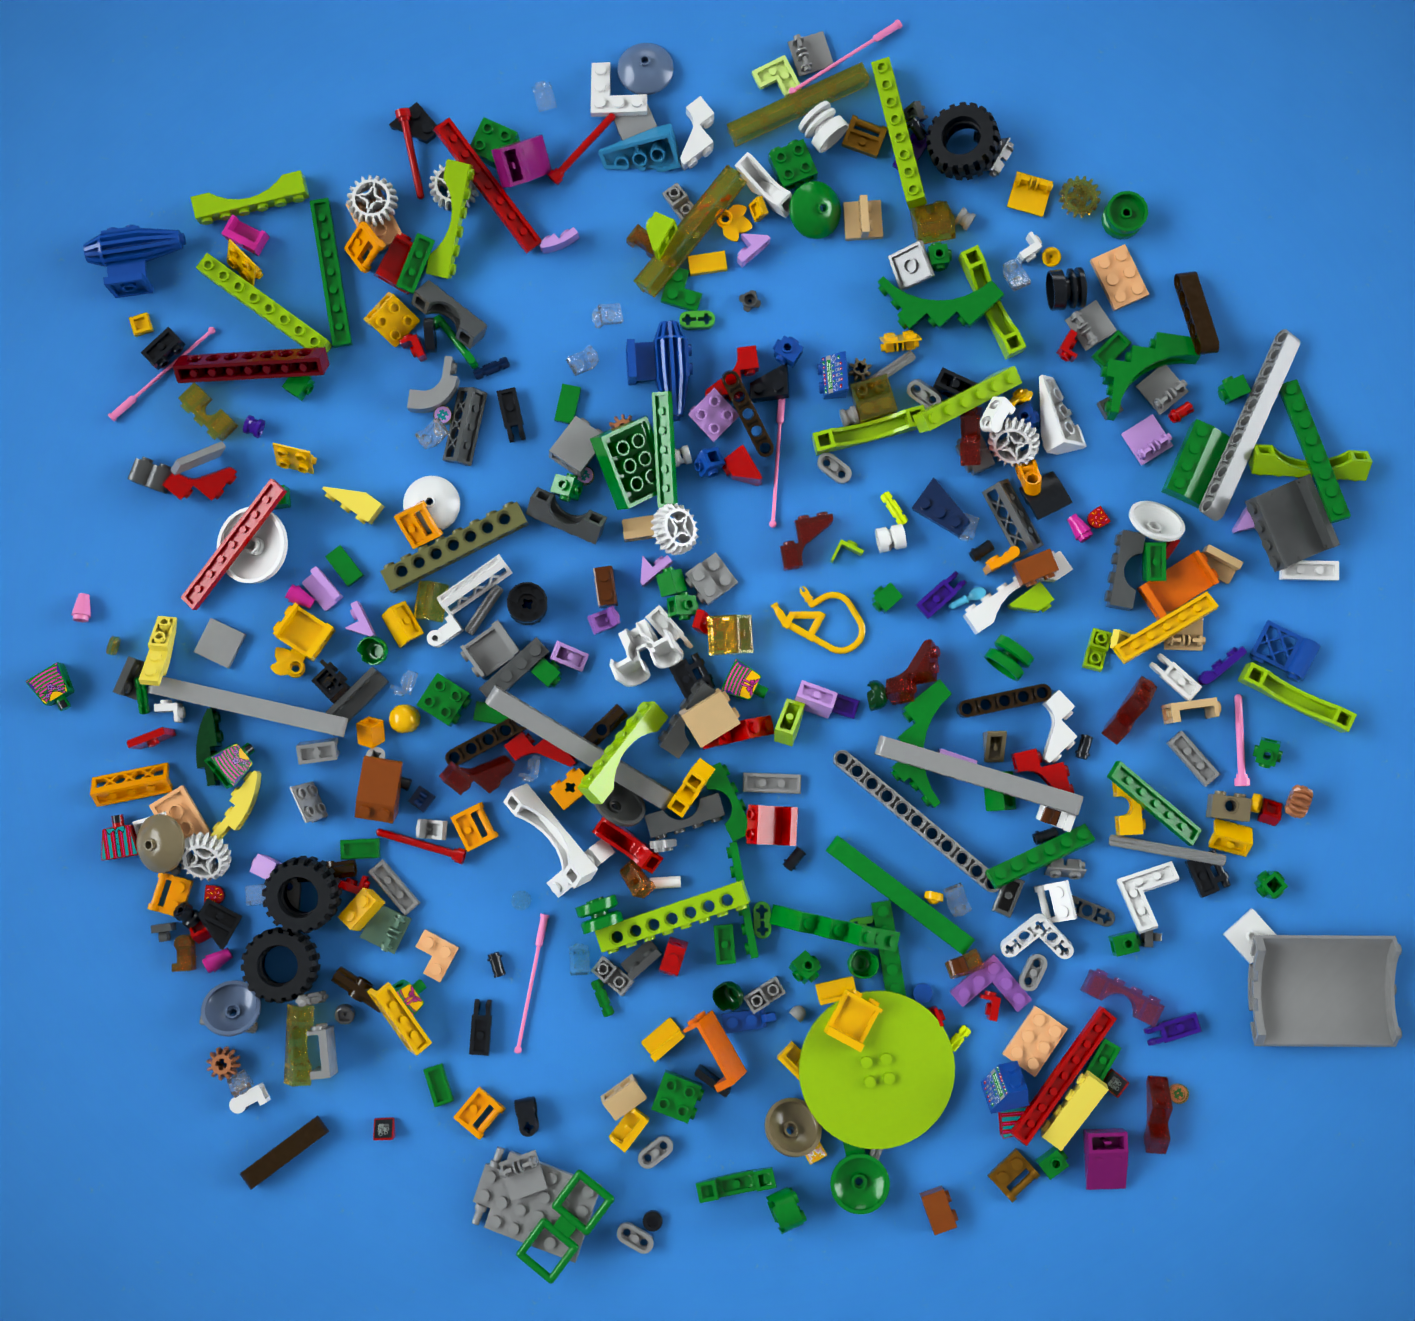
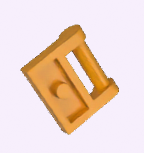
[344,222,385,273]
[394,500,443,549]
[982,546,1020,575]
[450,802,499,852]
[147,872,194,916]
[453,1086,506,1140]

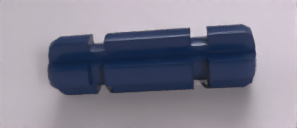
[473,357,510,380]

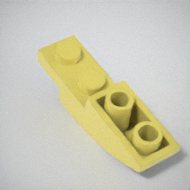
[139,616,177,686]
[210,770,262,840]

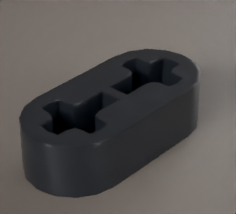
[423,318,437,353]

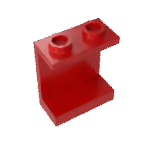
[374,233,431,295]
[746,805,798,846]

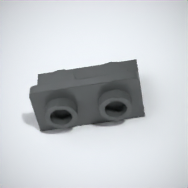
[113,656,144,700]
[621,940,662,980]

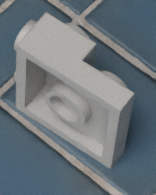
[684,552,738,606]

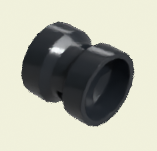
[173,901,200,928]

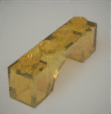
[284,1004,314,1086]

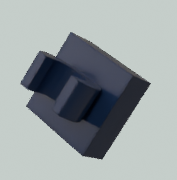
[408,786,436,812]

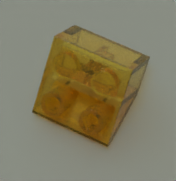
[910,201,956,244]
[850,374,898,424]
[707,615,754,655]

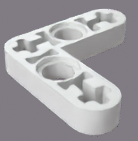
[1000,914,1074,959]

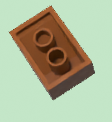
[355,756,403,824]

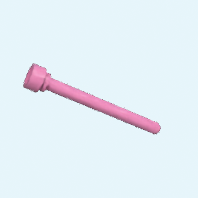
[1234,694,1250,786]

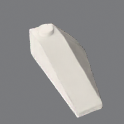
[1039,375,1086,455]

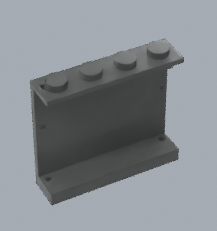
[1245,474,1340,572]

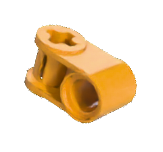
[1015,459,1042,496]

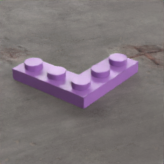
[949,954,1032,1012]

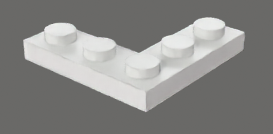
[590,62,648,117]
[1279,560,1339,581]
[1116,861,1180,934]

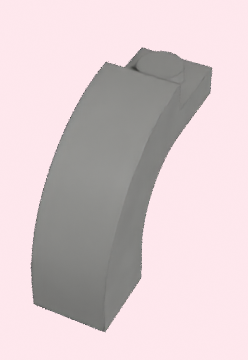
[407,356,460,413]

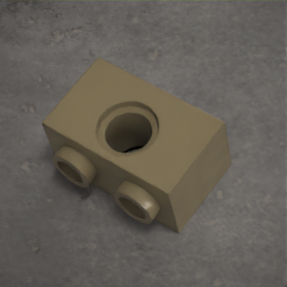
[1206,791,1252,822]

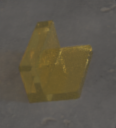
[414,581,448,622]

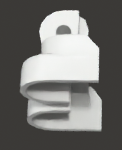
[610,619,684,687]

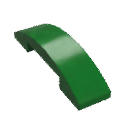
[696,1167,777,1203]

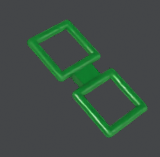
[516,1170,614,1284]

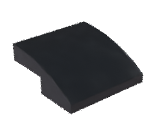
[1018,471,1073,521]

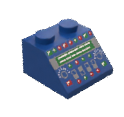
[817,351,849,399]
[981,1061,1029,1114]

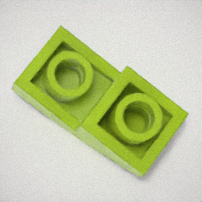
[1082,628,1112,672]

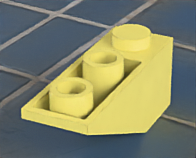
[322,487,384,525]

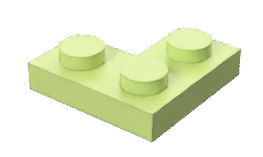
[751,55,802,98]

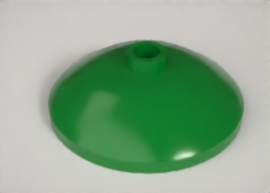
[789,181,841,239]
[830,1153,890,1214]

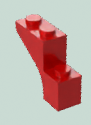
[705,345,759,401]
[162,467,237,501]
[703,715,774,749]
[504,732,577,767]
[1011,748,1074,793]
[592,817,664,874]

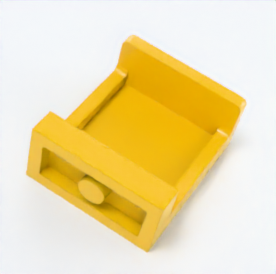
[273,603,335,662]
[824,988,883,1052]

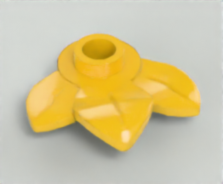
[716,204,752,242]
[1009,388,1033,406]
[270,647,306,678]

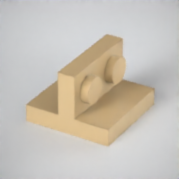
[843,195,883,241]

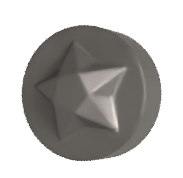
[335,1004,355,1025]

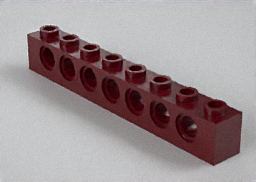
[173,347,330,383]

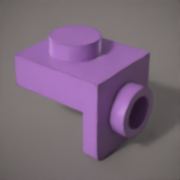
[587,606,620,635]

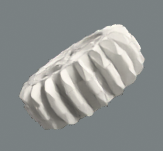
[429,160,479,211]
[347,175,398,227]
[988,417,1040,467]
[651,503,699,555]
[180,832,232,882]

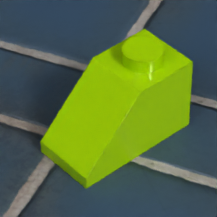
[646,212,678,260]
[1007,581,1054,613]
[774,698,805,746]

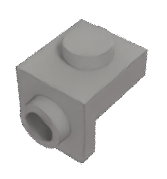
[416,819,448,840]

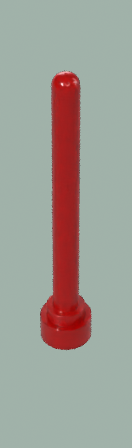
[395,108,424,200]
[547,113,615,185]
[376,829,467,864]

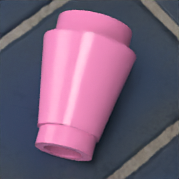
[71,593,91,623]

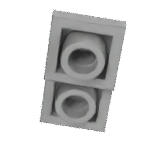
[662,183,701,226]
[591,956,635,996]
[744,976,786,1014]

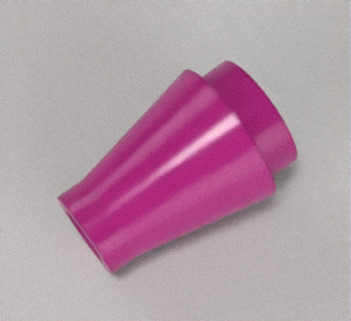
[1067,514,1093,543]
[285,584,316,609]
[202,947,233,973]

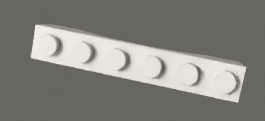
[963,551,1073,635]
[504,783,598,889]

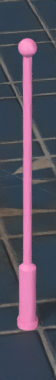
[789,19,902,95]
[108,327,216,422]
[769,399,785,528]
[514,913,550,1054]

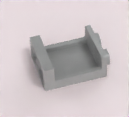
[549,416,603,478]
[460,620,520,679]
[306,1023,338,1080]

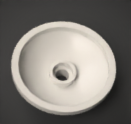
[403,476,460,533]
[1129,501,1185,542]

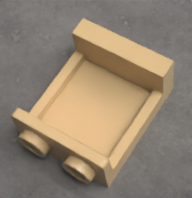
[679,688,741,748]
[1161,697,1221,725]

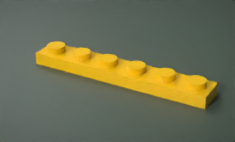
[1113,591,1219,664]

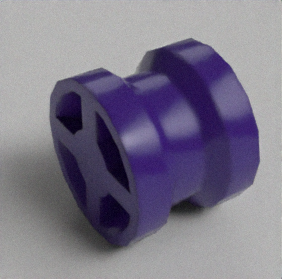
[243,415,265,438]

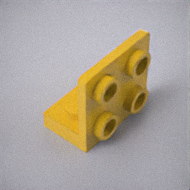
[363,292,420,347]

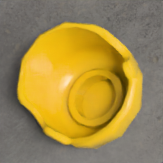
[389,704,421,733]

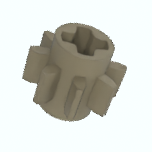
[848,358,871,382]

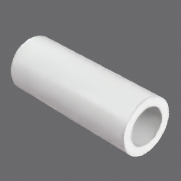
[650,876,681,889]

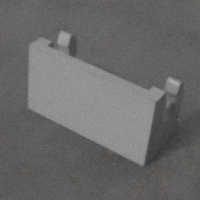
[296,737,340,765]

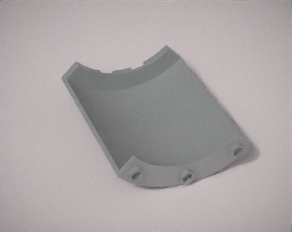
[1248,935,1402,1047]

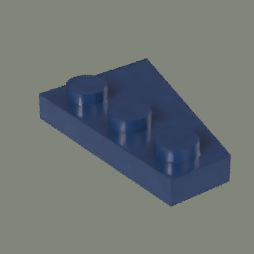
[912,477,970,538]

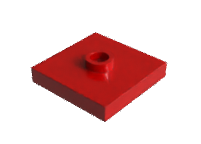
[126,727,176,750]

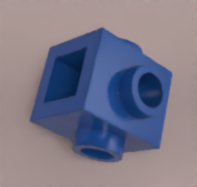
[773,335,804,368]
[1012,402,1041,429]
[693,447,725,478]

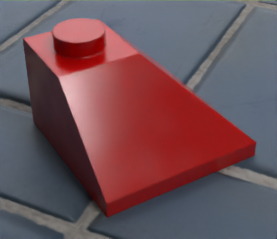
[722,445,763,486]

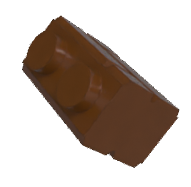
[593,566,618,608]

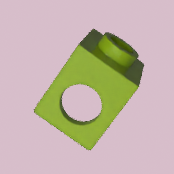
[830,539,864,563]

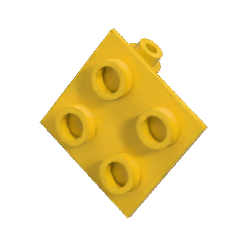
[1007,171,1053,217]
[227,239,263,286]
[879,330,922,353]
[273,443,317,474]

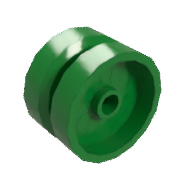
[1101,191,1148,240]
[984,634,1034,682]
[575,894,624,934]

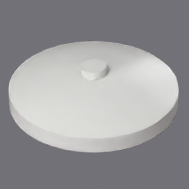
[217,507,288,584]

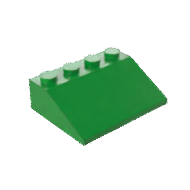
[590,416,657,510]
[1161,419,1230,508]

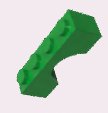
[706,762,748,842]

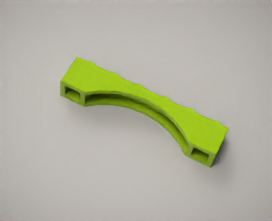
[426,159,475,279]
[190,170,310,225]
[958,245,1027,360]
[912,366,1022,433]
[811,404,925,456]
[1248,444,1372,481]
[1237,662,1357,733]
[577,701,669,804]

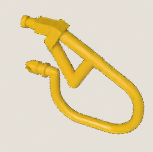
[771,586,866,654]

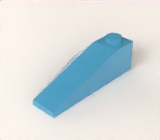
[598,123,681,172]

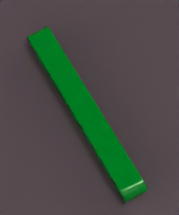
[825,835,975,956]

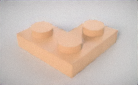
[415,929,460,982]

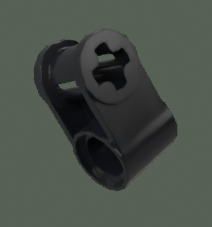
[514,1096,539,1137]

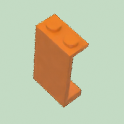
[1136,550,1219,620]
[683,1010,747,1093]

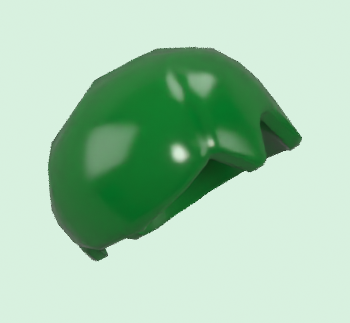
[357,636,388,665]
[847,949,879,979]

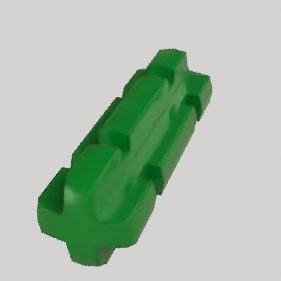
[134,677,150,714]
[591,979,614,1017]

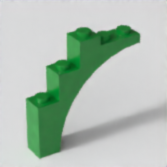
[878,276,1004,330]
[1100,332,1201,421]
[890,679,952,808]
[769,904,900,952]

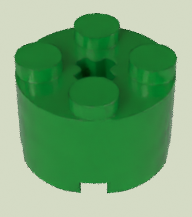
[766,1187,807,1234]

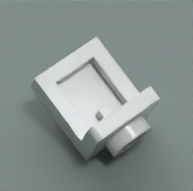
[1016,231,1042,264]
[154,700,186,723]

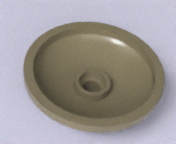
[136,814,185,873]
[764,1098,822,1157]

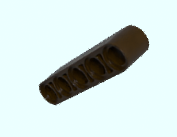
[1174,271,1219,355]
[722,370,774,457]
[956,684,1051,718]
[445,718,527,766]
[240,1116,329,1190]

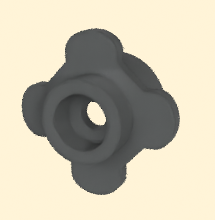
[739,290,761,312]

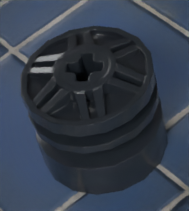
[1046,267,1087,311]
[507,582,547,625]

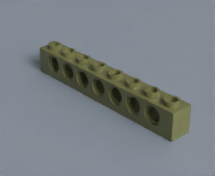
[380,501,529,594]

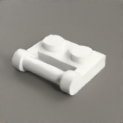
[1034,880,1077,924]

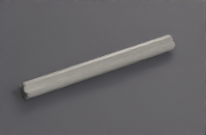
[1109,834,1226,866]

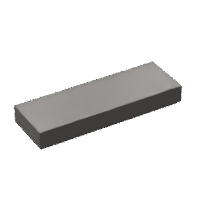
[171,442,226,476]
[1166,730,1220,787]
[743,772,801,794]
[368,859,421,916]

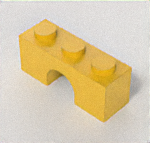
[667,758,715,818]
[1112,782,1146,835]

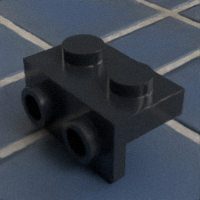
[141,327,186,370]
[311,659,351,704]

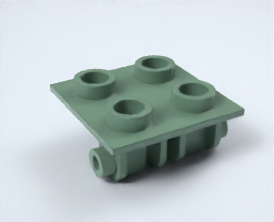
[360,905,412,954]

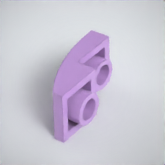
[540,227,579,253]

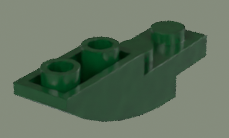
[196,707,224,787]

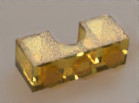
[178,382,238,442]

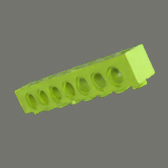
[871,57,927,209]
[196,253,332,353]
[595,880,751,954]

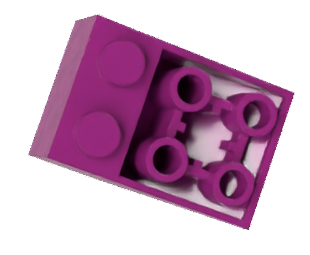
[491,135,552,188]
[1083,1128,1129,1190]

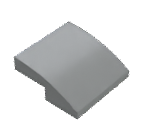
[614,94,657,140]

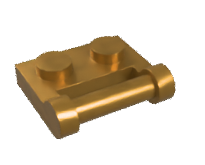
[841,115,888,159]
[987,1148,1041,1203]

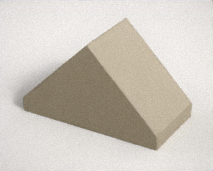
[983,731,1007,762]

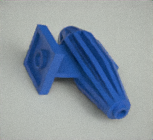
[83,225,186,298]
[626,321,693,422]

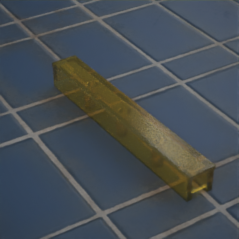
[726,62,870,147]
[634,165,747,298]

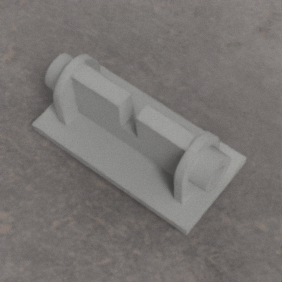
[983,137,1014,178]
[1044,858,1087,880]

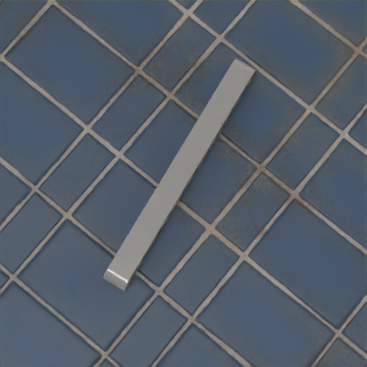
[1199,329,1300,521]
[147,677,349,737]
[485,685,675,810]
[875,736,1084,815]
[833,750,1001,892]

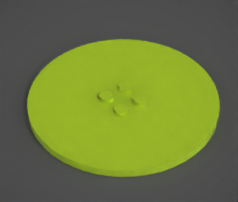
[799,990,955,1149]

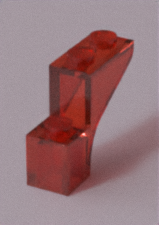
[960,406,982,466]
[780,512,833,571]
[885,639,940,705]
[1101,676,1157,745]
[439,755,516,795]
[1143,1076,1173,1154]

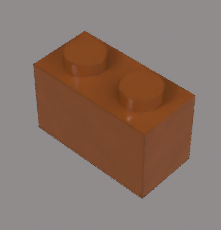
[1011,549,1059,587]
[919,1186,958,1235]

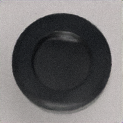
[643,1210,663,1231]

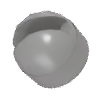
[789,1006,806,1023]

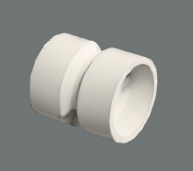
[875,524,907,553]

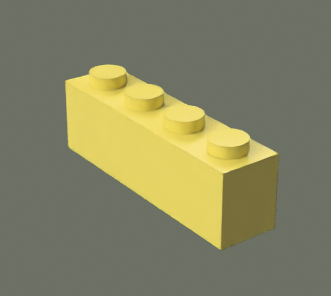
[1040,1070,1109,1151]

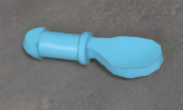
[948,587,986,609]

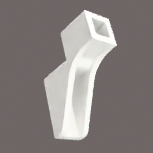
[680,96,714,170]
[734,152,792,218]
[1042,690,1078,764]
[547,839,615,898]

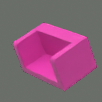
[221,214,270,256]

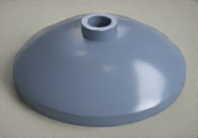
[618,43,674,95]
[201,980,261,1037]

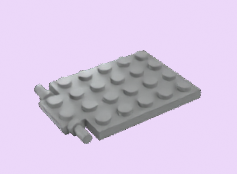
[472,1147,602,1263]

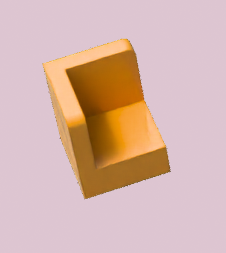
[356,716,385,748]

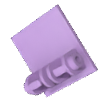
[688,388,739,442]
[1121,414,1173,466]

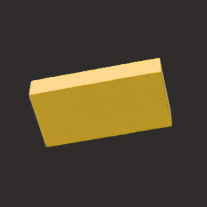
[688,251,728,276]

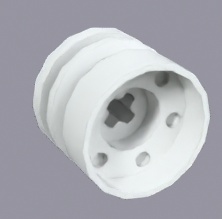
[798,101,849,153]

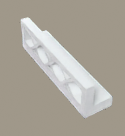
[437,554,512,615]

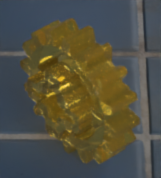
[1059,176,1101,218]

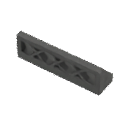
[443,387,487,466]
[982,479,1044,559]
[325,667,389,736]

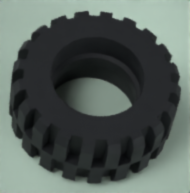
[926,102,1001,181]
[262,856,342,934]
[241,927,321,1003]

